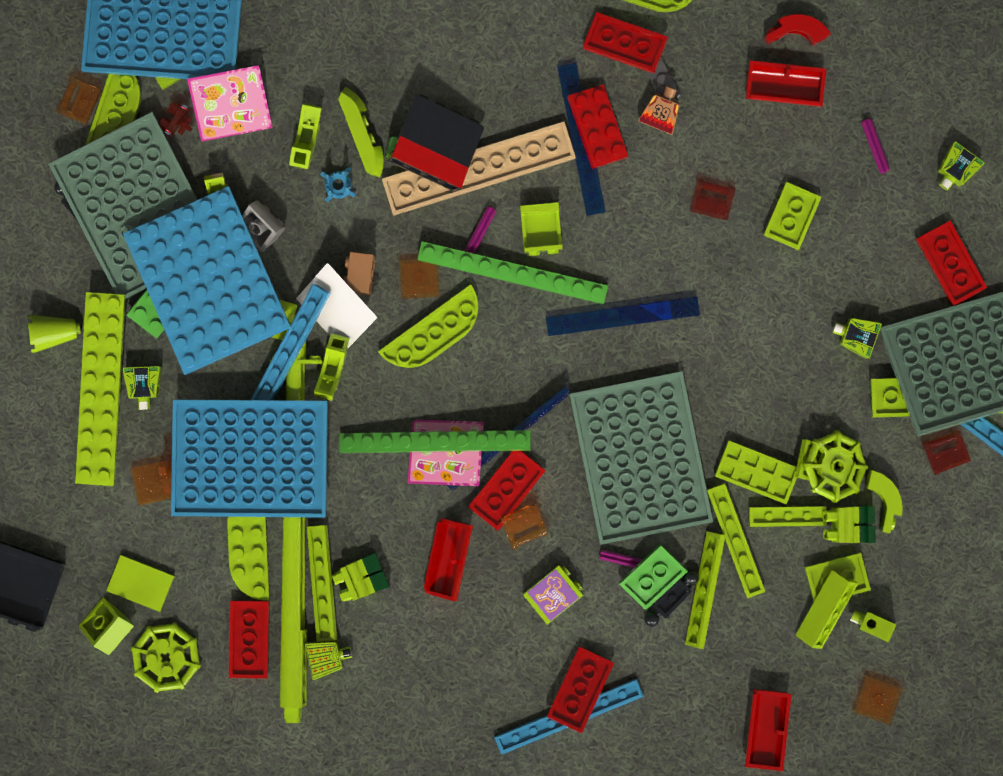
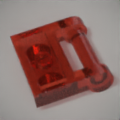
[690,178,736,221]
[921,429,971,475]

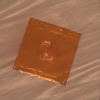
[399,260,440,299]
[853,676,903,725]

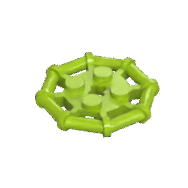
[803,430,868,503]
[130,622,201,693]

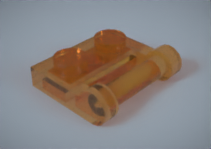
[55,77,102,125]
[500,503,548,551]

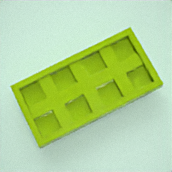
[714,441,797,504]

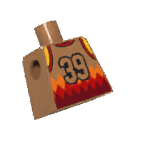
[639,85,680,135]

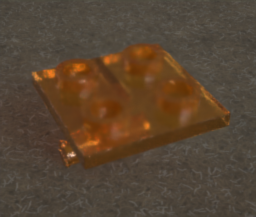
[131,460,172,506]

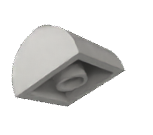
[242,200,285,253]

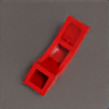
[764,14,831,46]

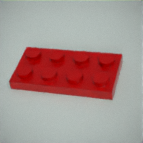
[583,12,668,74]
[567,84,628,169]
[915,220,987,306]
[468,451,545,531]
[229,600,269,679]
[547,647,614,734]

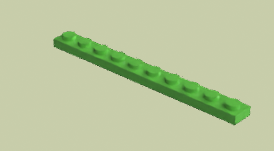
[417,241,608,304]
[339,430,531,453]

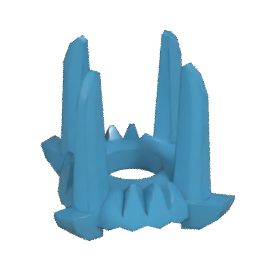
[320,167,356,202]

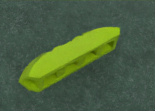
[338,87,384,178]

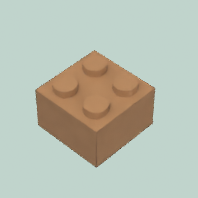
[343,252,376,296]

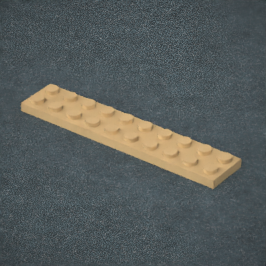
[382,122,576,216]

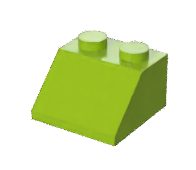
[79,597,134,655]

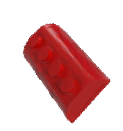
[745,61,826,107]
[423,518,473,602]
[744,689,792,771]

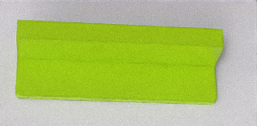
[796,570,859,649]

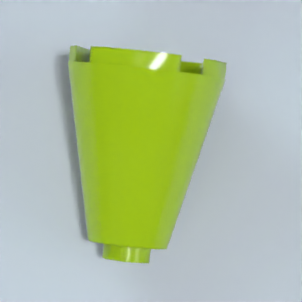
[27,314,81,353]

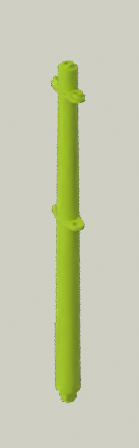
[270,341,323,723]

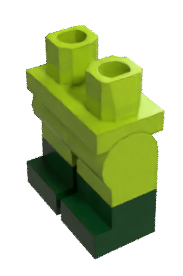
[823,505,876,543]
[332,552,390,602]

